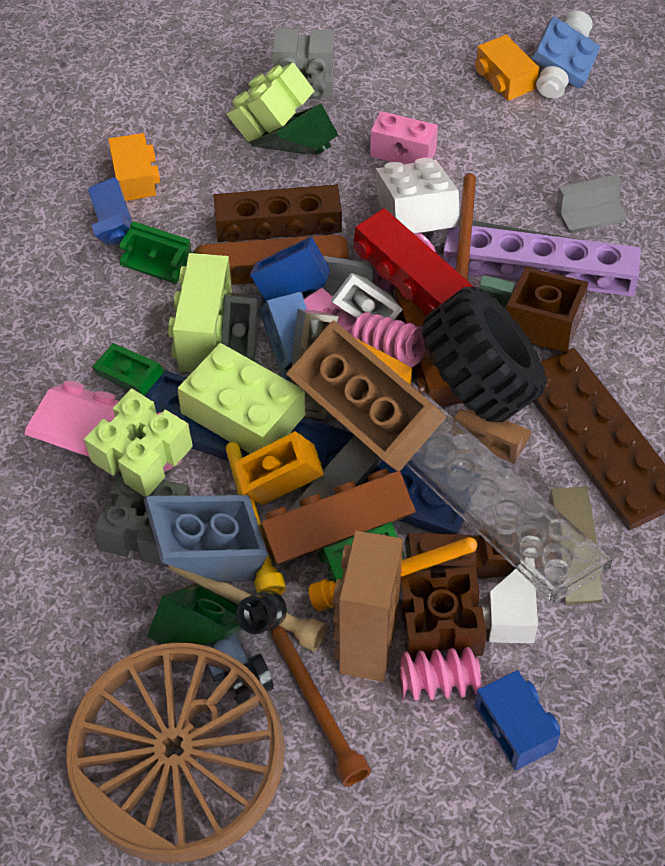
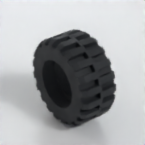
[421,286,547,422]

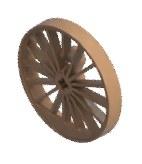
[66,643,285,863]

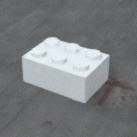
[376,158,460,233]

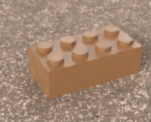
[286,320,446,471]
[333,530,403,682]

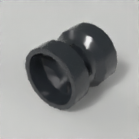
[236,590,287,634]
[224,653,274,704]

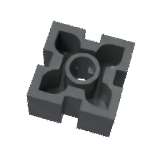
[95,471,190,568]

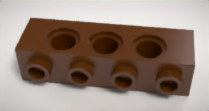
[213,184,342,242]

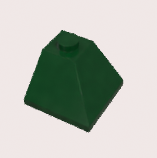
[250,103,338,155]
[147,583,242,645]

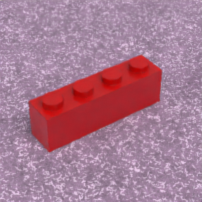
[353,208,473,316]

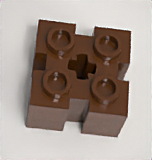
[399,567,487,661]

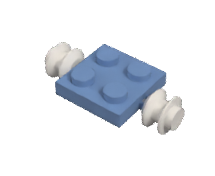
[531,11,601,99]

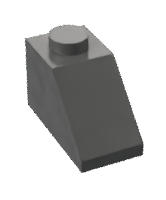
[221,293,263,361]

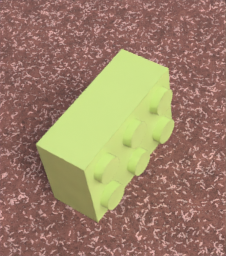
[168,253,232,372]
[177,343,306,454]

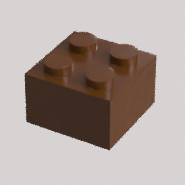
[506,266,589,353]

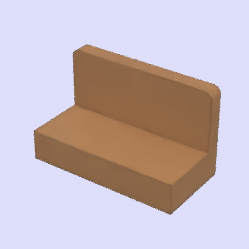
[452,408,531,464]

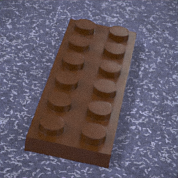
[533,348,665,531]

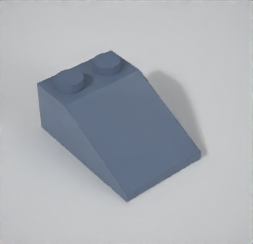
[144,495,268,582]

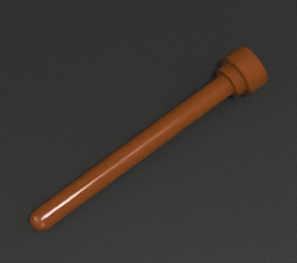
[456,173,476,281]
[271,626,371,787]

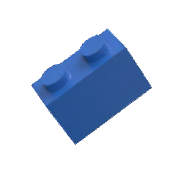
[250,236,330,301]
[475,670,560,771]

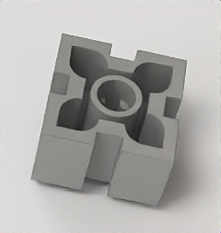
[272,28,335,98]

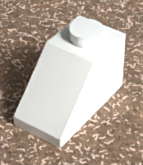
[331,273,403,320]
[482,559,538,643]

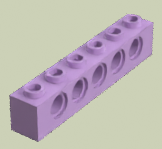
[443,226,641,297]

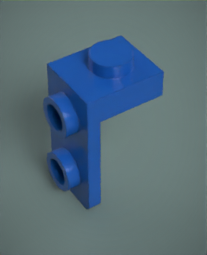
[88,177,132,245]

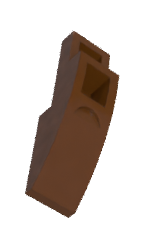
[405,527,559,579]

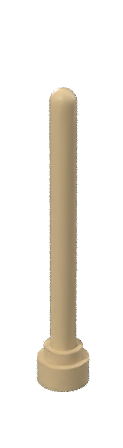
[168,565,328,652]

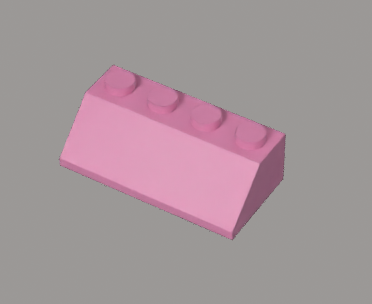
[24,381,189,472]

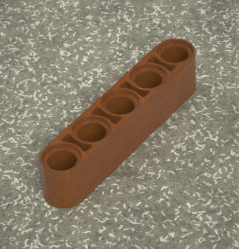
[193,235,350,285]

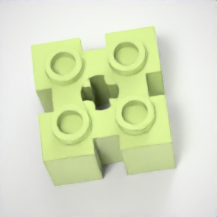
[226,62,315,142]
[84,388,193,497]

